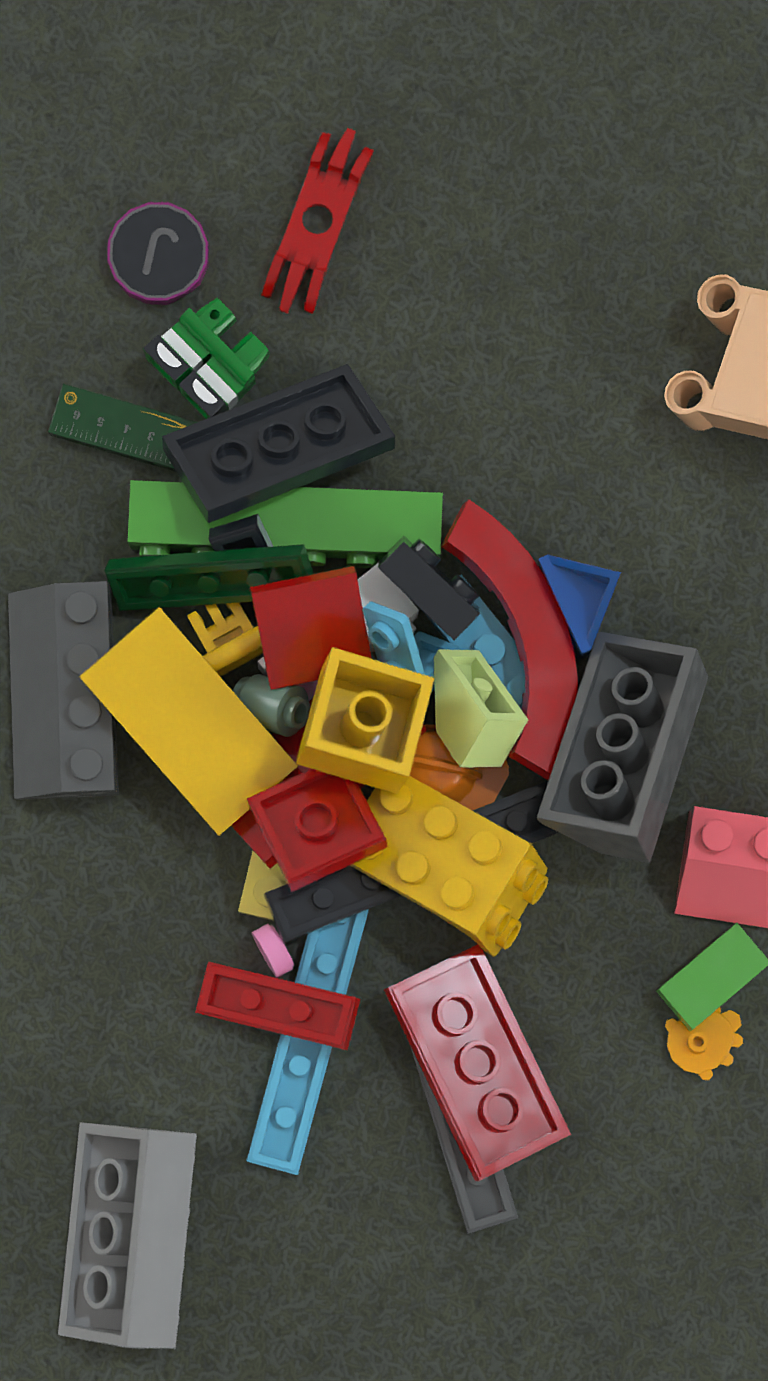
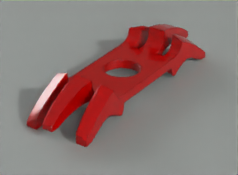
[261,128,374,314]

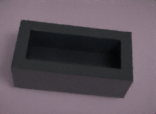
[378,536,480,641]

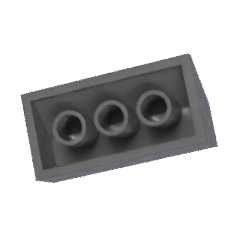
[8,581,119,800]
[537,631,708,863]

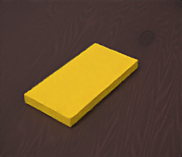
[79,607,298,836]

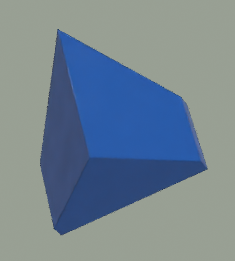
[537,555,621,659]

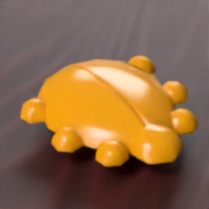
[665,1007,743,1080]

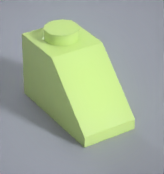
[434,649,528,768]

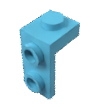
[362,601,459,692]

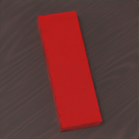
[195,962,360,1051]

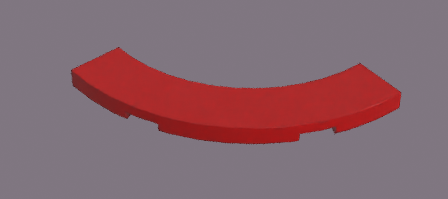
[441,500,578,781]

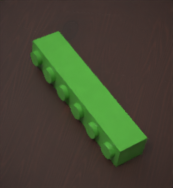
[128,480,443,568]

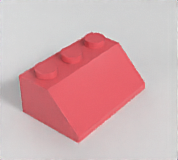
[674,806,768,928]

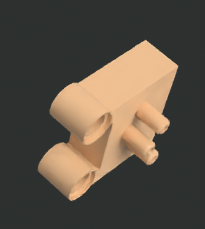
[664,275,768,439]

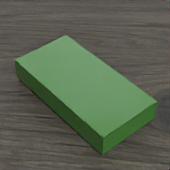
[656,923,768,1031]

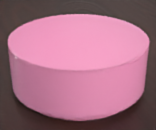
[252,924,294,978]

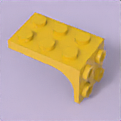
[350,776,548,957]

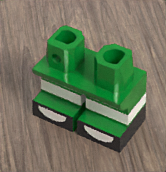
[143,298,269,419]

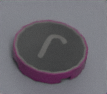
[107,202,209,305]

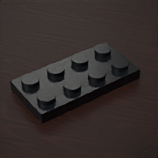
[162,364,395,523]

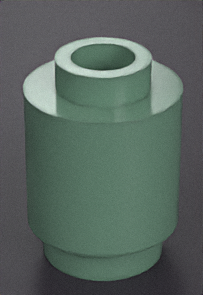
[233,674,311,737]

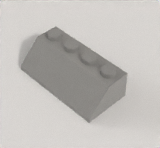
[58,1122,197,1349]

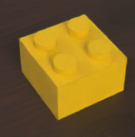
[296,647,434,794]

